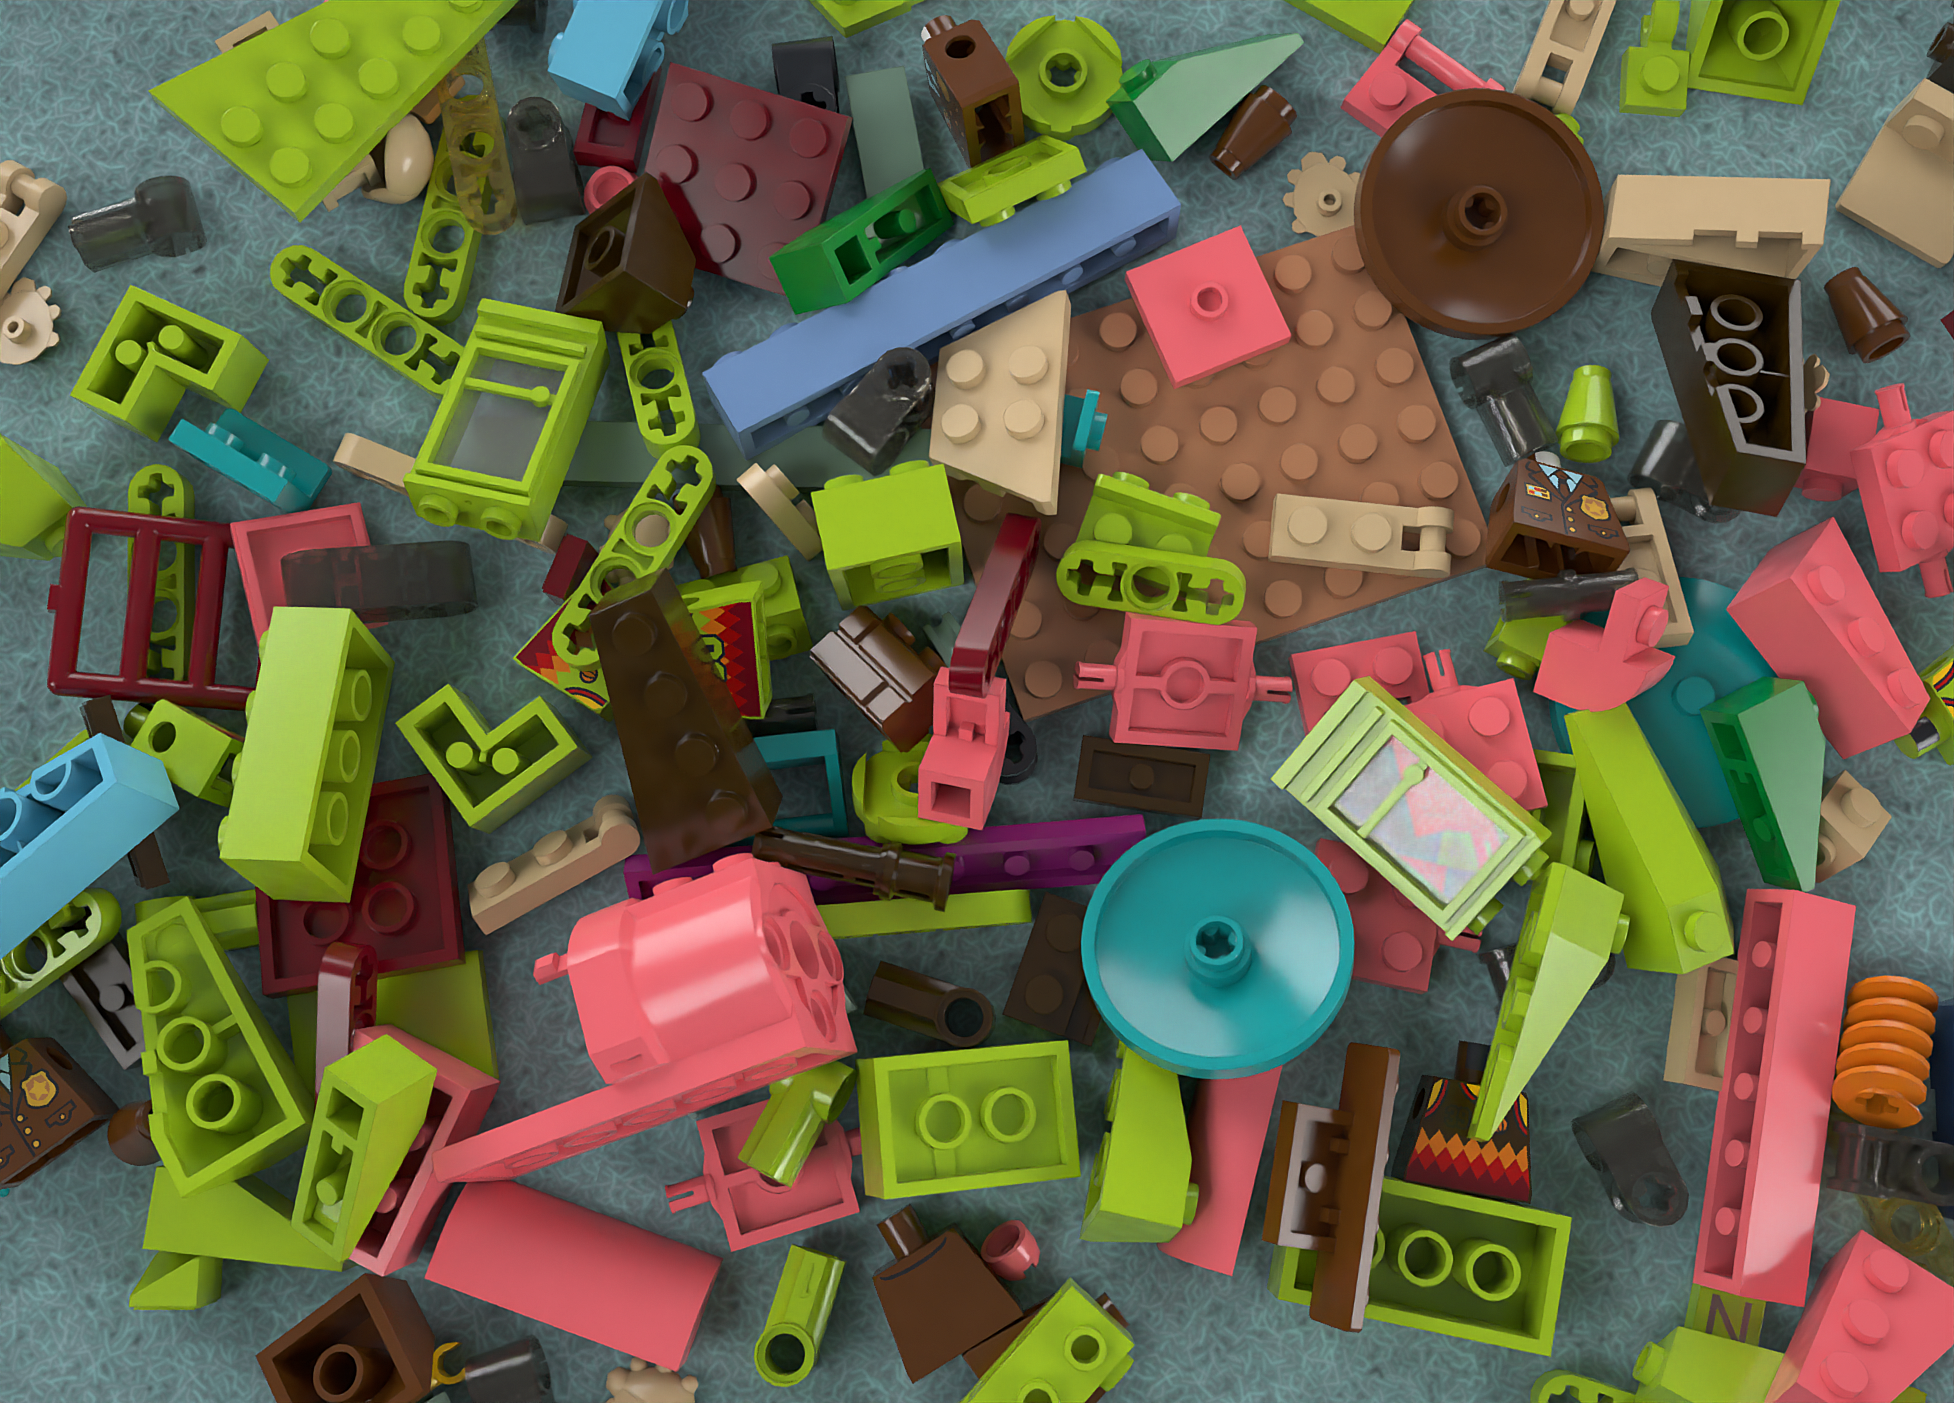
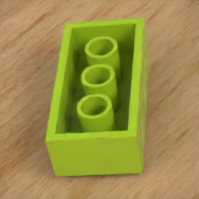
[218,606,395,903]
[1267,1175,1572,1357]

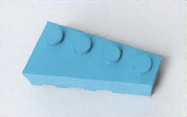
[547,0,689,121]
[0,733,179,960]

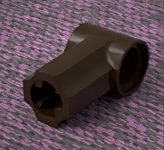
[863,960,996,1048]

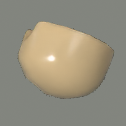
[361,113,435,204]

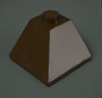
[555,172,696,334]

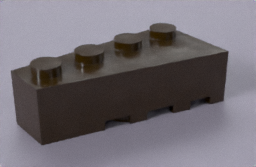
[1651,259,1806,517]
[589,567,783,875]

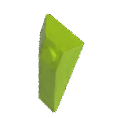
[1564,702,1734,974]
[1467,862,1630,1142]
[126,896,315,1199]
[1079,1038,1199,1243]

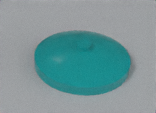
[1549,577,1779,829]
[1081,818,1355,1079]

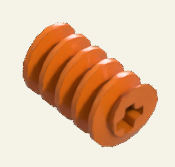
[1832,975,1939,1129]

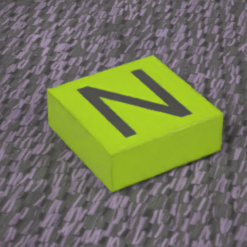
[1684,1283,1767,1346]

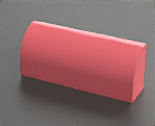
[1156,1065,1283,1276]
[424,1180,723,1372]

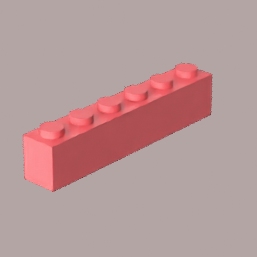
[1692,889,1856,1307]

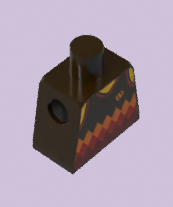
[1391,1040,1532,1204]

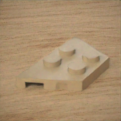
[929,290,1071,515]

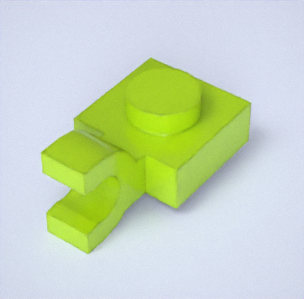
[1619,0,1690,117]

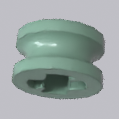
[922,611,961,668]

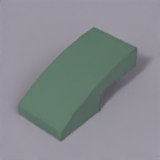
[844,66,924,199]

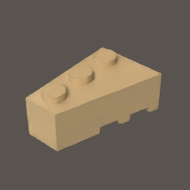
[1591,175,1831,287]

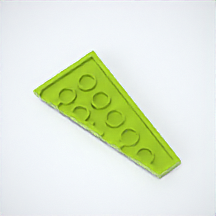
[148,0,519,223]

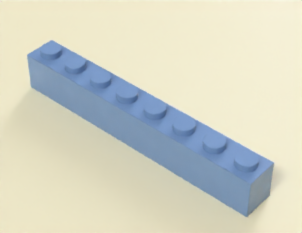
[702,149,1181,461]

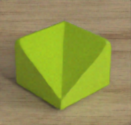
[129,1251,223,1310]

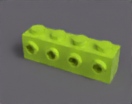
[959,1277,1135,1403]

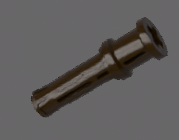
[751,826,956,912]

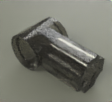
[68,176,207,273]
[1449,333,1559,467]

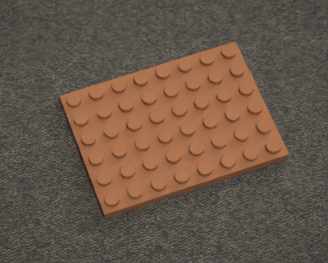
[904,225,1488,723]

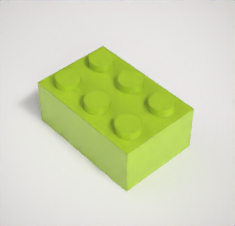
[811,460,964,611]

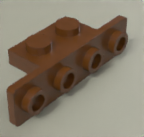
[1262,1042,1400,1333]

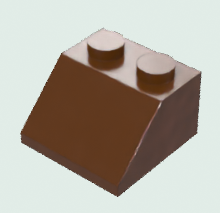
[255,1273,435,1403]

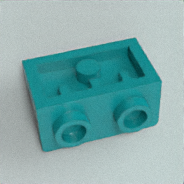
[168,408,332,514]

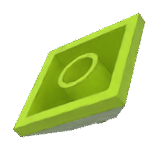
[1685,0,1841,105]
[0,434,87,561]

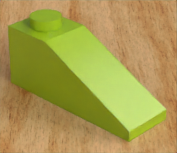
[290,1034,437,1263]
[142,1165,359,1272]

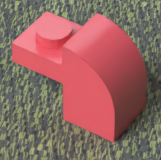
[1533,577,1675,712]
[918,667,1010,830]

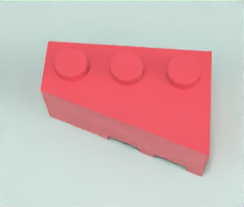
[1726,517,1930,760]
[348,1023,501,1277]
[1764,1229,1954,1403]

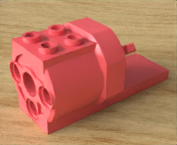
[430,853,857,1183]

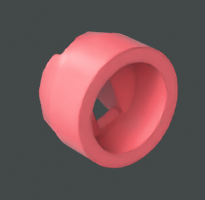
[981,1220,1040,1281]

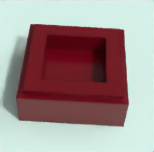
[542,533,599,606]

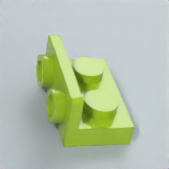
[1075,472,1221,598]

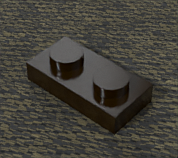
[1073,735,1210,820]

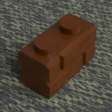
[809,605,948,753]

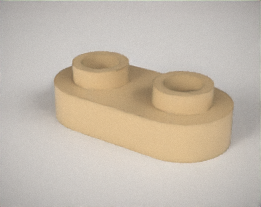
[736,463,823,562]

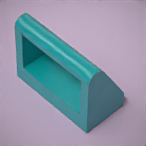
[722,729,849,848]

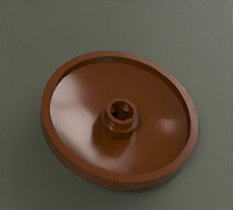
[1354,88,1604,340]

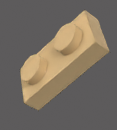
[1663,958,1739,1092]

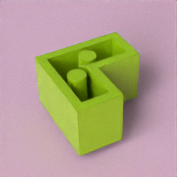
[70,284,269,442]
[395,683,593,834]

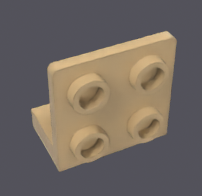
[1835,78,1954,268]

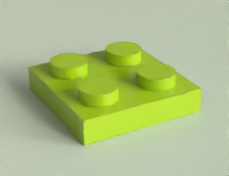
[937,134,1087,227]

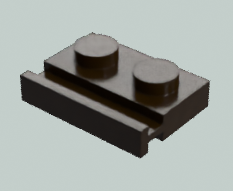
[1002,892,1102,1047]

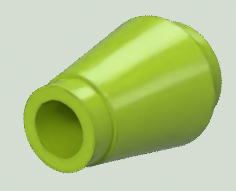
[1554,365,1620,463]

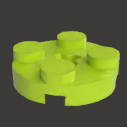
[1005,15,1123,141]
[852,734,968,844]

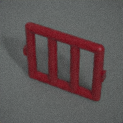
[47,506,261,712]

